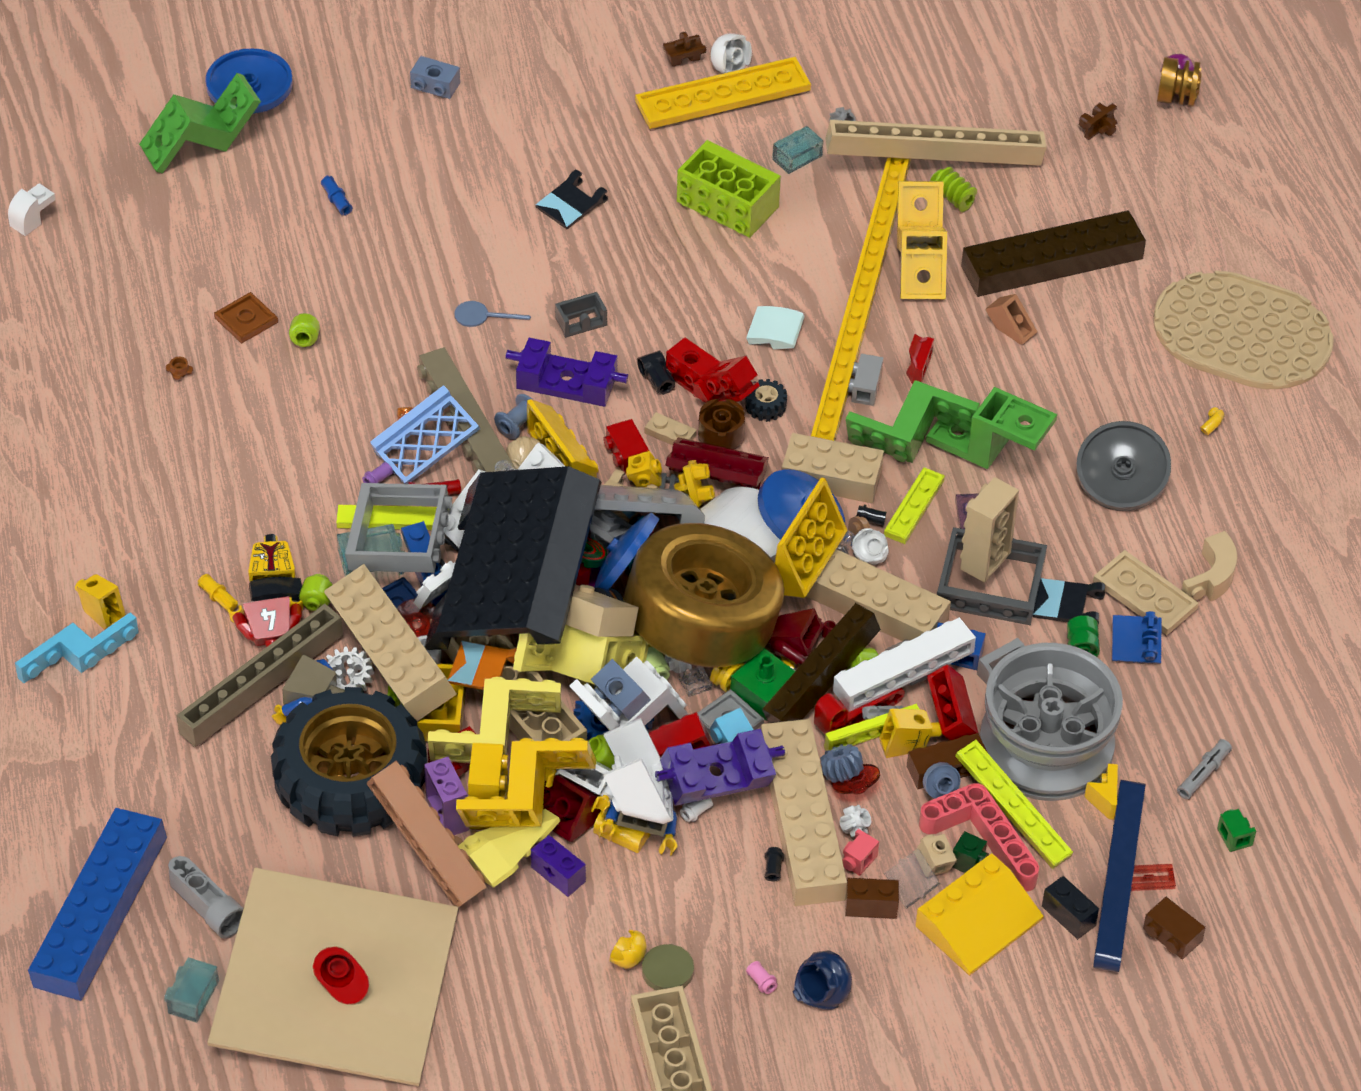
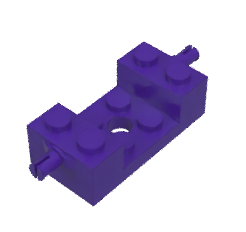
[506,337,628,407]
[655,729,785,806]

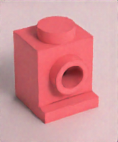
[842,829,879,876]

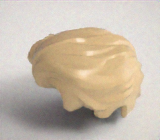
[506,436,540,470]

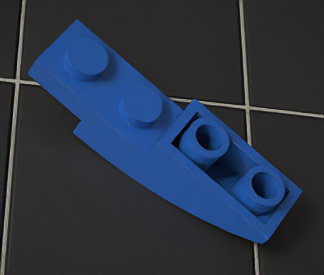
[401,521,448,607]

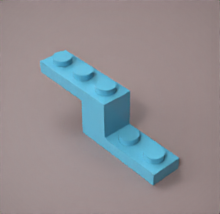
[15,612,139,683]

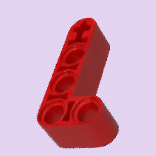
[814,688,905,736]

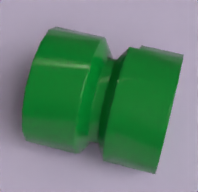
[1067,616,1100,657]

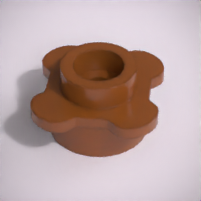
[166,356,193,380]

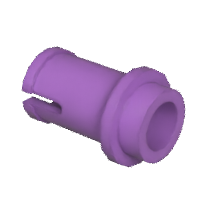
[362,462,393,483]

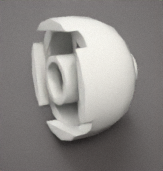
[711,33,752,74]

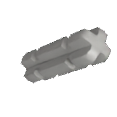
[862,706,904,720]

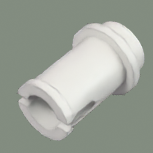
[680,798,713,822]

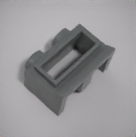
[555,292,607,338]

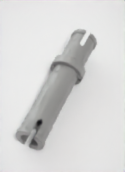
[1177,739,1232,799]

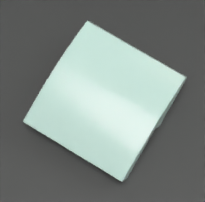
[746,306,805,350]

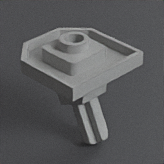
[590,509,632,568]

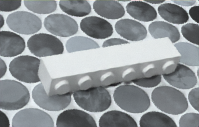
[833,617,976,712]

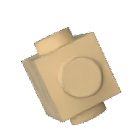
[914,834,957,878]

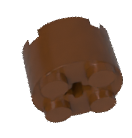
[698,399,745,449]

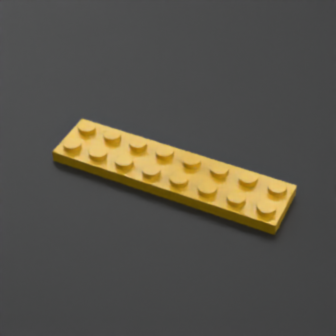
[635,56,811,129]

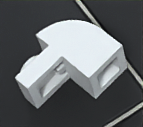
[8,183,56,236]

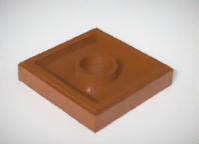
[214,292,278,344]

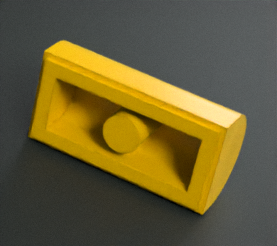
[593,811,650,853]

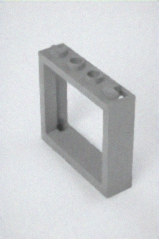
[345,483,452,573]

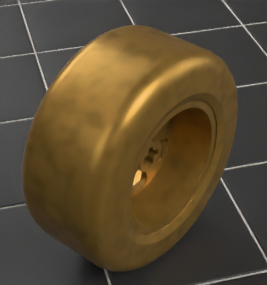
[624,523,784,667]

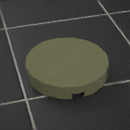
[642,944,694,990]

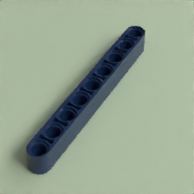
[1093,779,1146,972]

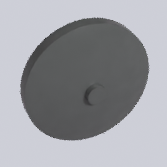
[1076,421,1171,511]

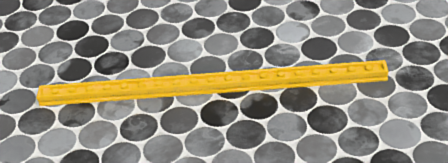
[811,157,911,441]

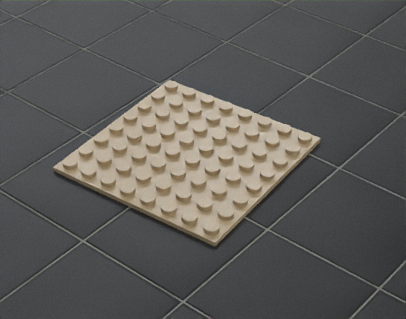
[207,868,458,1086]

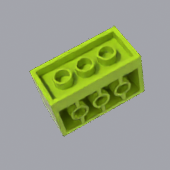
[677,140,781,238]

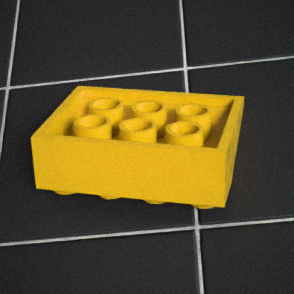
[775,478,848,598]
[915,853,1044,976]

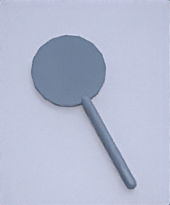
[454,301,531,327]

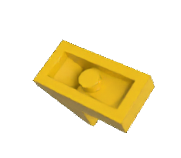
[1085,763,1118,820]

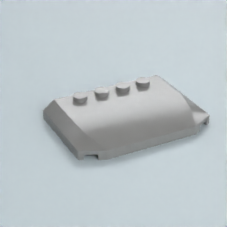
[595,485,705,524]

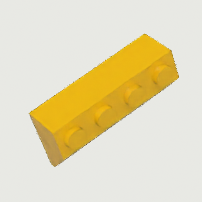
[527,399,599,478]

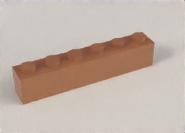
[366,761,487,908]

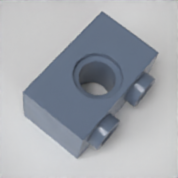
[410,56,460,99]
[590,659,651,720]

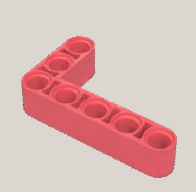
[919,783,1039,892]

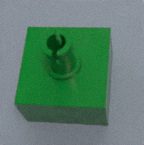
[730,648,795,721]

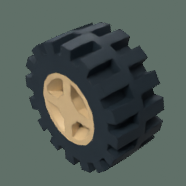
[745,379,787,422]

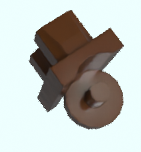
[663,31,706,67]
[1078,103,1117,140]

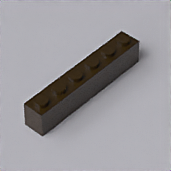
[762,603,881,723]

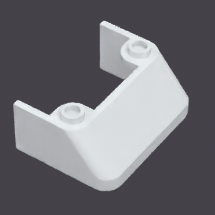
[603,718,673,824]

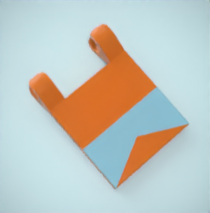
[448,641,517,690]

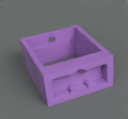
[424,757,469,835]

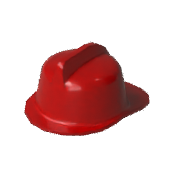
[313,946,369,1004]

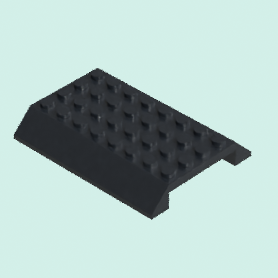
[424,466,601,650]

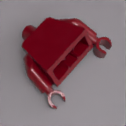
[767,608,836,665]

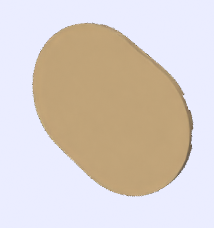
[1154,271,1333,389]

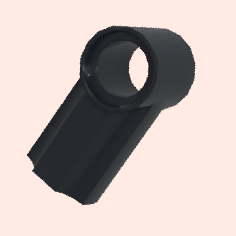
[637,351,675,395]

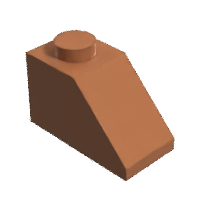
[985,294,1037,345]

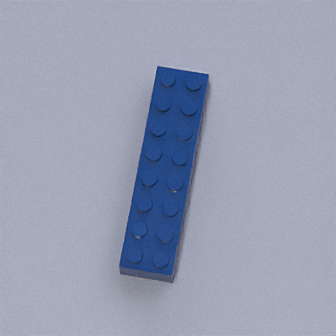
[28,807,167,1001]

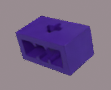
[531,835,586,897]

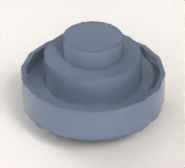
[923,762,961,799]

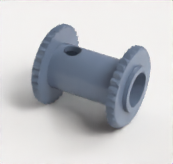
[494,394,533,440]

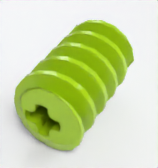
[930,167,977,212]

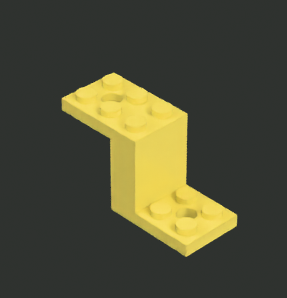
[513,624,649,685]
[428,677,562,763]

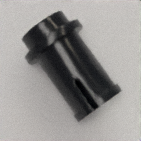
[856,504,887,527]
[764,847,785,882]

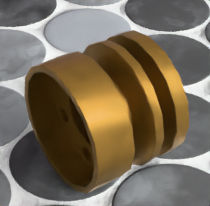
[1157,57,1202,107]

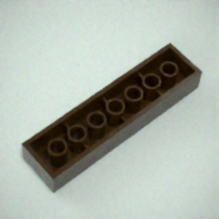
[961,210,1146,297]

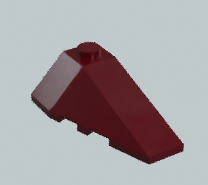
[543,774,601,842]

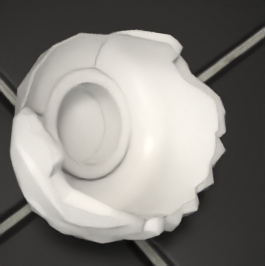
[852,528,889,565]

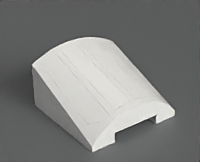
[700,487,780,563]

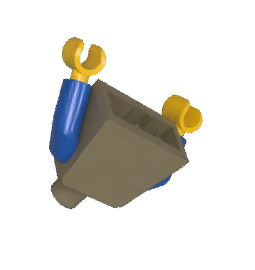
[271,655,345,725]
[598,800,677,856]

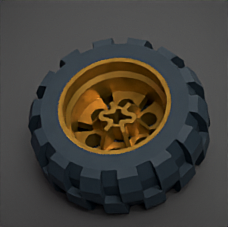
[271,687,427,837]

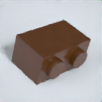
[845,877,899,919]
[1143,896,1206,960]

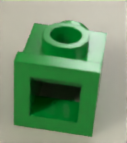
[1217,809,1256,852]

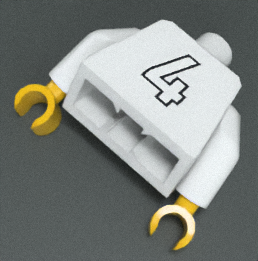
[545,761,614,817]

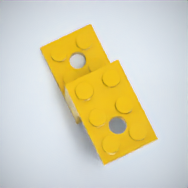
[897,181,947,299]
[456,738,596,827]

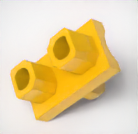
[674,460,715,507]

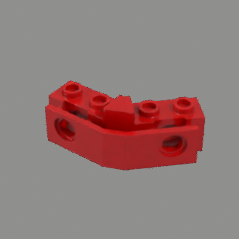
[666,337,760,403]

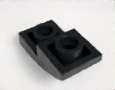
[249,577,302,602]

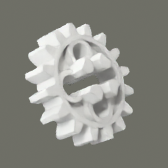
[326,647,374,691]

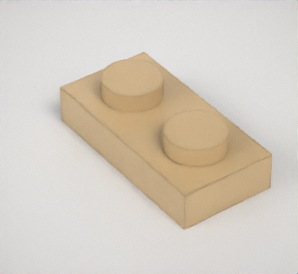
[644,412,697,445]

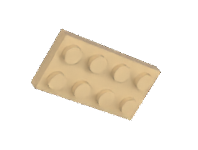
[1093,550,1199,635]

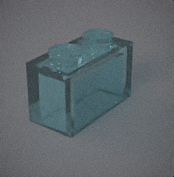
[772,126,823,174]
[164,957,219,1023]

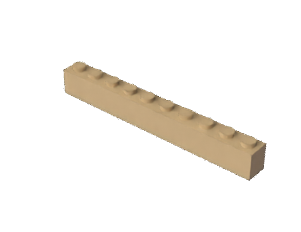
[825,120,1047,166]

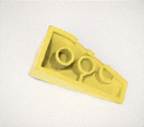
[458,809,560,888]

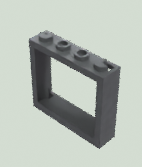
[937,527,1047,626]

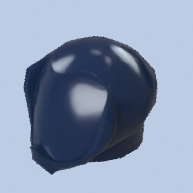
[793,950,852,1010]

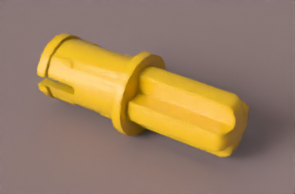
[198,574,238,611]

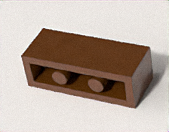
[907,733,988,790]

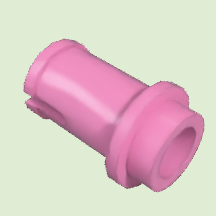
[746,961,778,994]

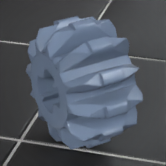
[820,744,864,783]

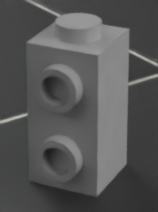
[848,354,884,406]

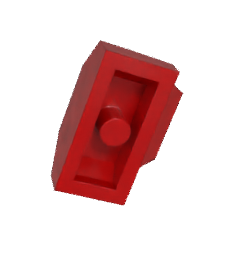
[906,334,934,384]

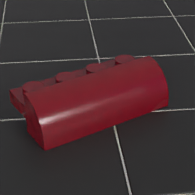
[665,437,769,489]

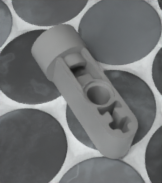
[168,856,244,938]

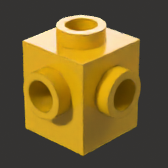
[626,451,662,487]

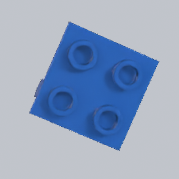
[1112,611,1162,664]

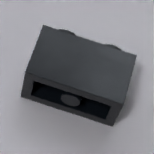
[1042,876,1099,940]

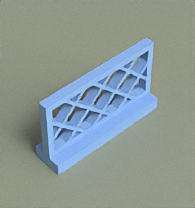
[370,385,480,484]

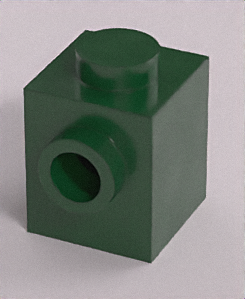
[952,831,989,873]

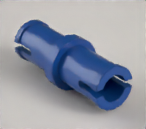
[320,175,353,216]

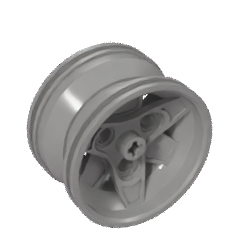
[980,643,1123,801]

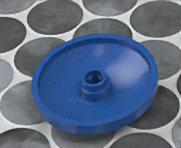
[206,48,293,114]
[758,469,845,540]
[594,513,659,589]

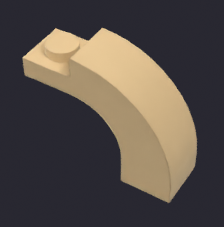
[1181,531,1237,601]

